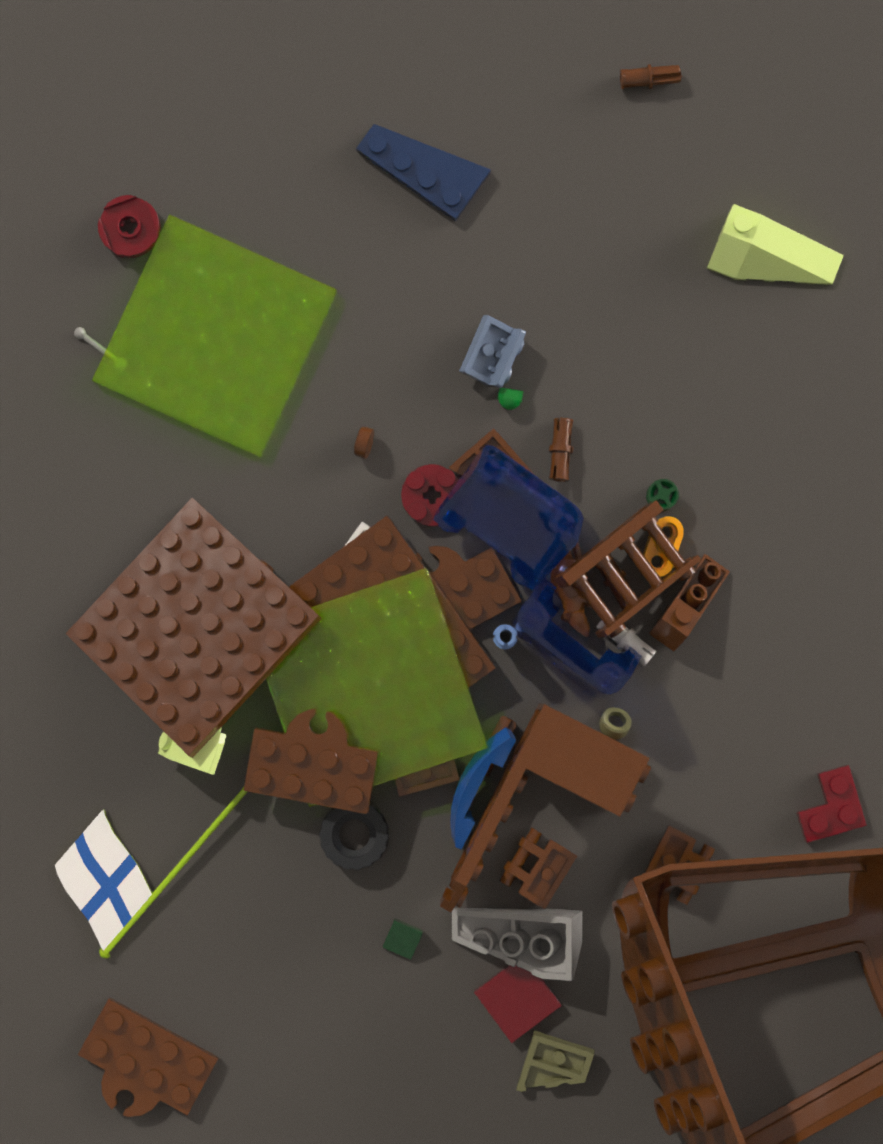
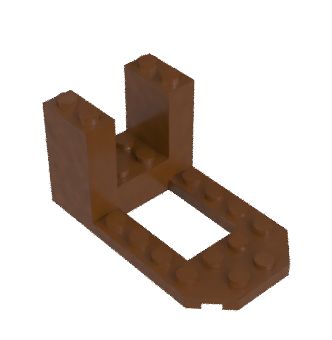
[440,703,651,912]

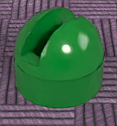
[498,388,524,410]

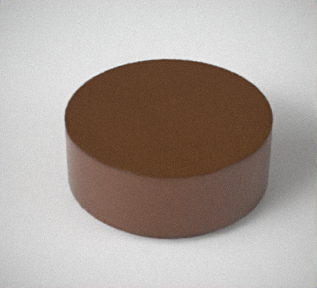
[354,426,374,459]

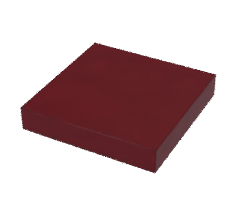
[474,965,562,1043]

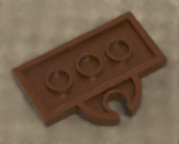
[416,546,522,629]
[244,708,379,814]
[78,998,219,1117]

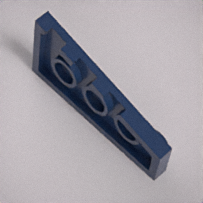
[356,124,491,221]

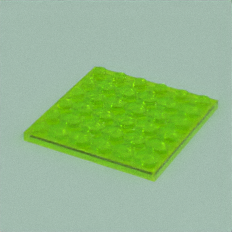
[92,214,337,458]
[266,568,488,807]

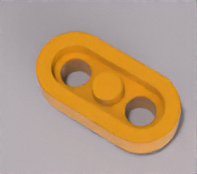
[643,516,684,577]

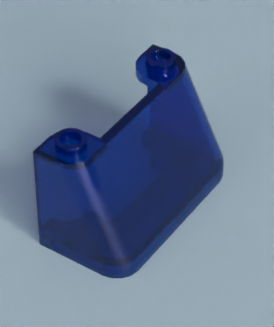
[433,445,583,591]
[512,578,642,699]

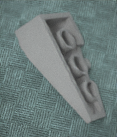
[452,908,582,981]

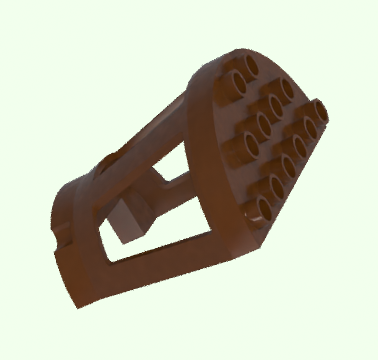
[612,848,883,1144]

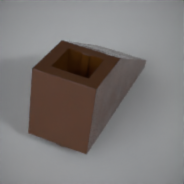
[649,554,730,652]

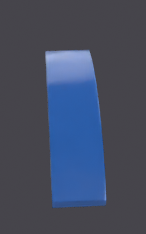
[450,727,516,850]

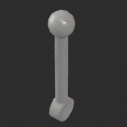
[74,327,128,370]

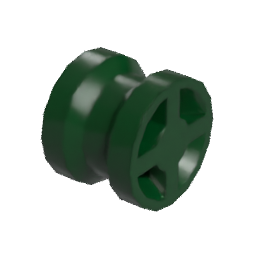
[646,479,679,512]

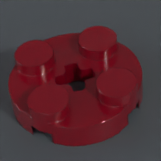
[98,195,161,258]
[401,464,463,527]

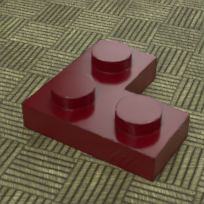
[796,765,867,843]

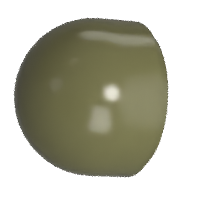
[599,707,632,740]

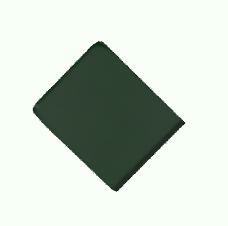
[382,918,423,960]

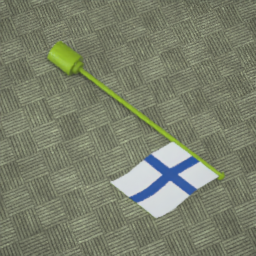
[55,787,248,959]

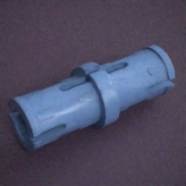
[493,624,517,649]

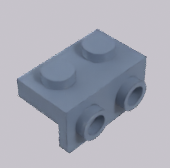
[459,315,526,388]

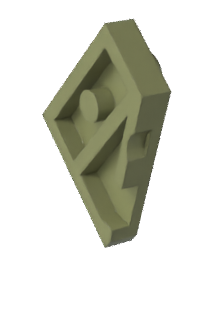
[516,1031,594,1092]

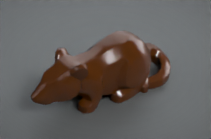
[550,535,591,637]

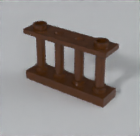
[554,500,701,638]

